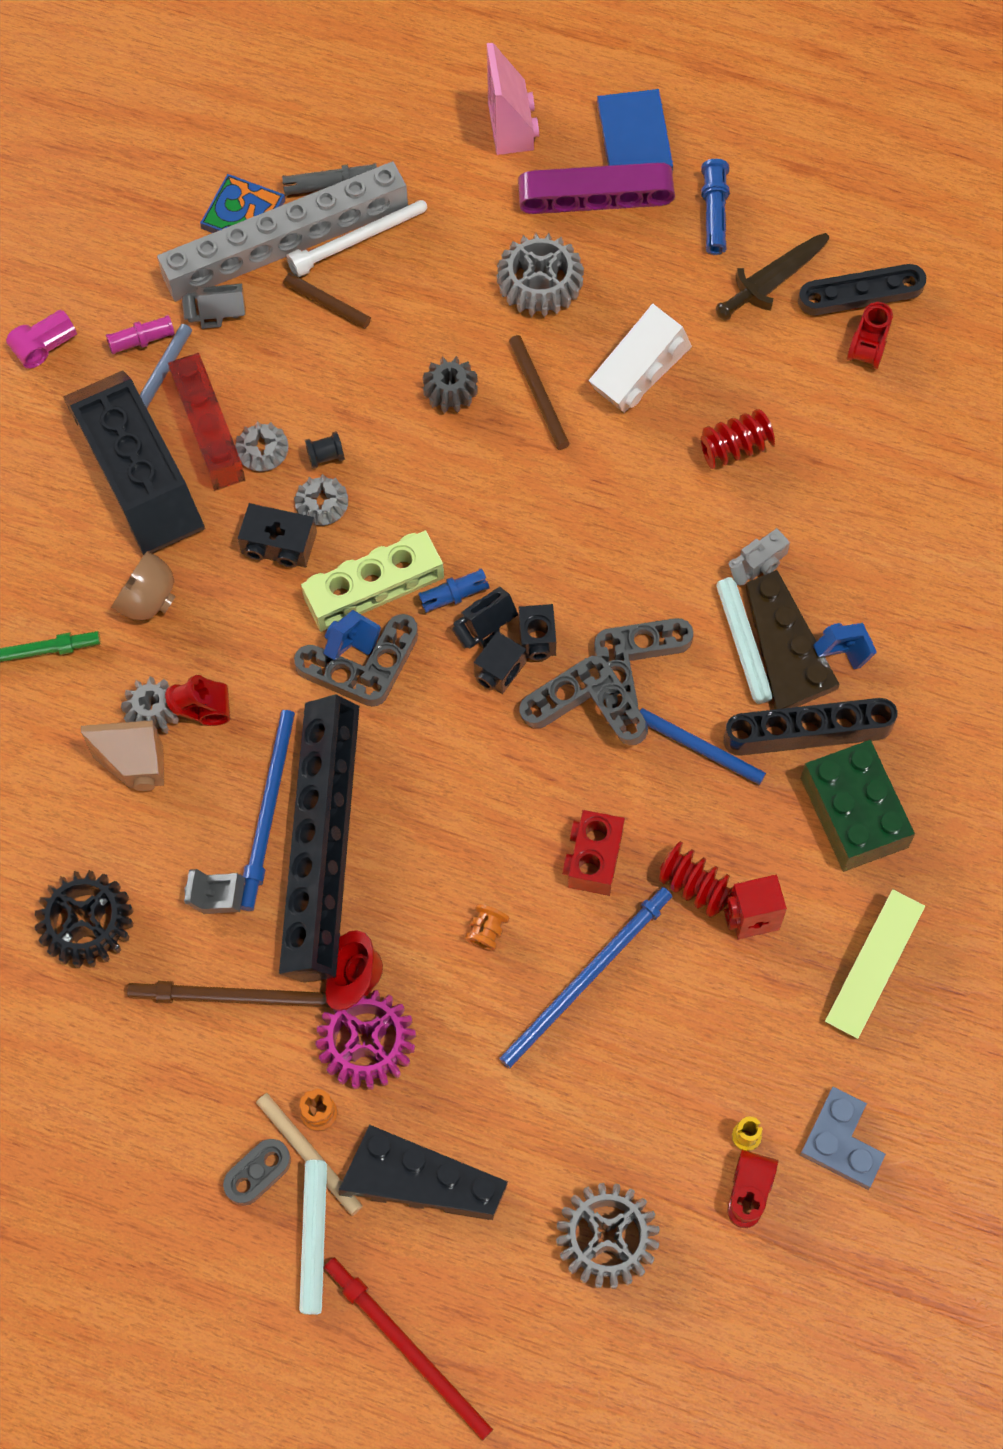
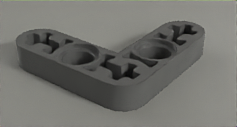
[294,614,418,707]
[594,618,693,726]
[519,656,648,745]

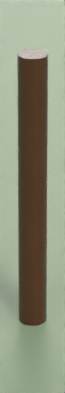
[509,335,570,450]

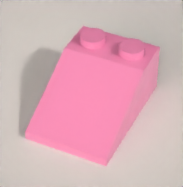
[487,43,539,155]

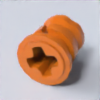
[465,904,510,951]
[299,1088,338,1131]

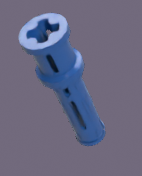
[701,159,730,255]

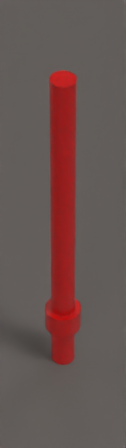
[324,1257,494,1441]

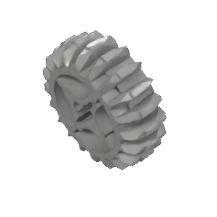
[497,233,584,317]
[556,1183,659,1289]

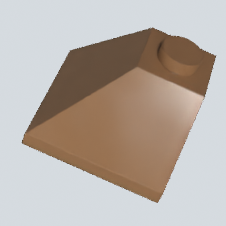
[81,720,164,791]

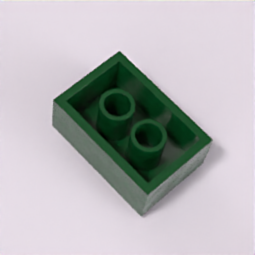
[800,740,915,872]

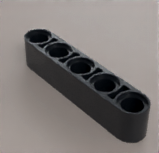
[723,698,898,756]

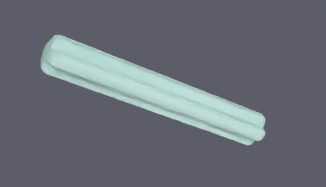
[716,577,773,704]
[299,1160,327,1315]

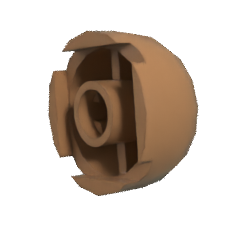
[111,551,176,621]

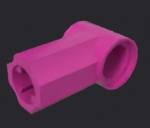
[6,309,77,369]

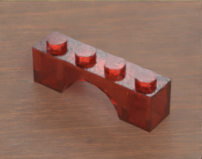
[168,352,245,491]

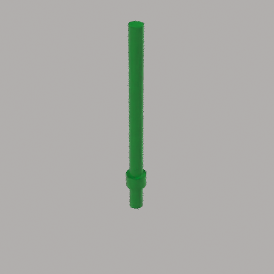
[0,631,101,662]

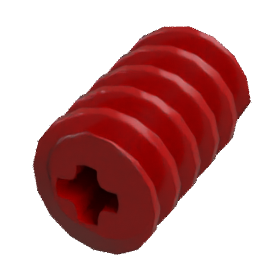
[700,409,775,469]
[659,841,739,918]

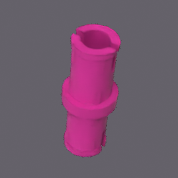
[106,315,175,355]

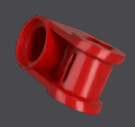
[846,302,893,369]
[165,675,230,726]
[728,1149,779,1228]

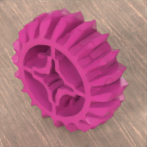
[316,990,416,1090]

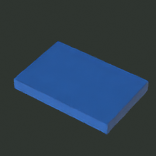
[597,89,673,173]

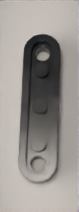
[798,264,927,315]

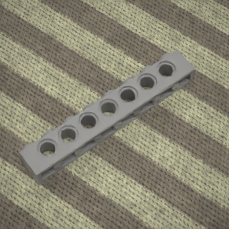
[157,161,408,302]

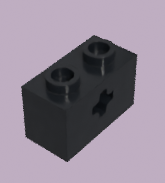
[237,503,317,568]

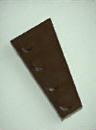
[746,570,840,710]

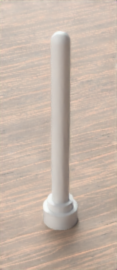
[286,200,427,278]

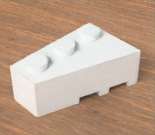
[589,304,692,413]

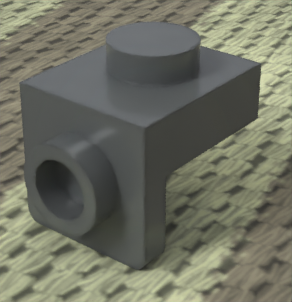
[184,869,245,914]

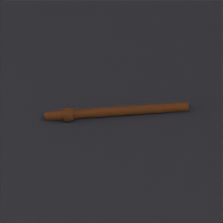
[127,981,330,1007]

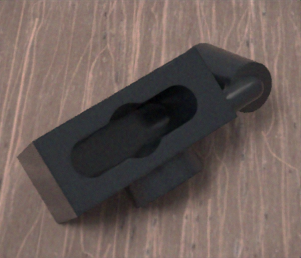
[451,586,519,649]

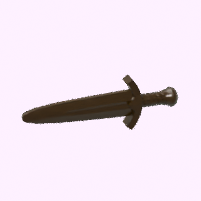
[716,233,829,320]

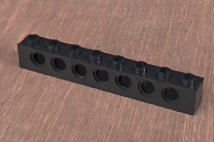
[279,694,360,983]

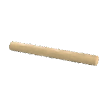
[256,1093,363,1216]

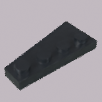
[339,1125,508,1220]

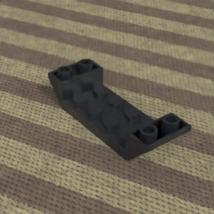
[63,370,205,556]

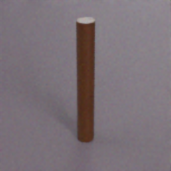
[284,273,371,329]

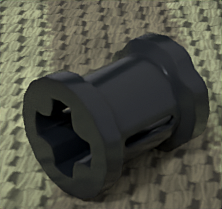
[305,431,345,469]

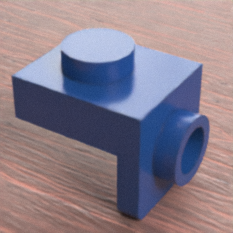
[323,610,381,660]
[813,623,876,669]

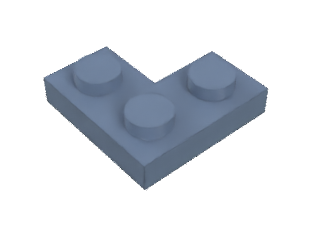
[800,1087,886,1190]

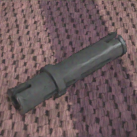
[282,163,377,196]

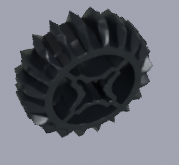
[35,870,134,968]

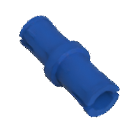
[418,568,490,613]

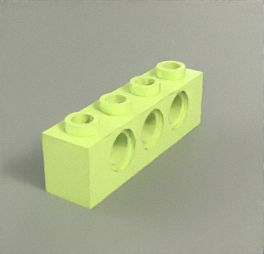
[301,530,444,632]

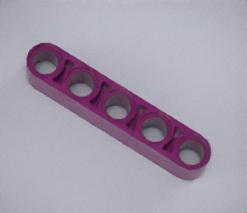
[518,163,675,214]

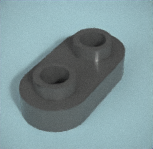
[223,1139,291,1206]

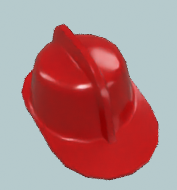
[325,930,383,1011]

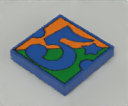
[200,174,285,233]

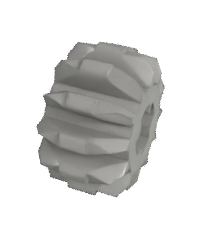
[121,676,179,734]

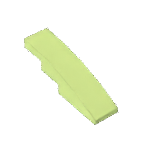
[825,889,925,1039]

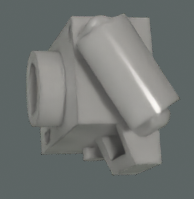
[729,528,790,585]

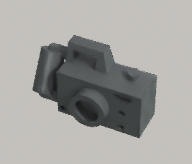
[182,283,246,329]

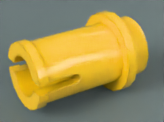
[732,1116,763,1151]

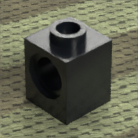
[519,604,557,661]
[474,631,526,694]

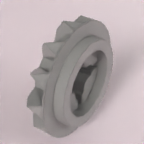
[235,421,289,471]
[294,474,348,525]

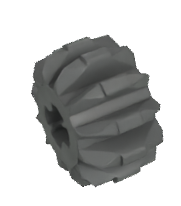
[423,356,478,414]

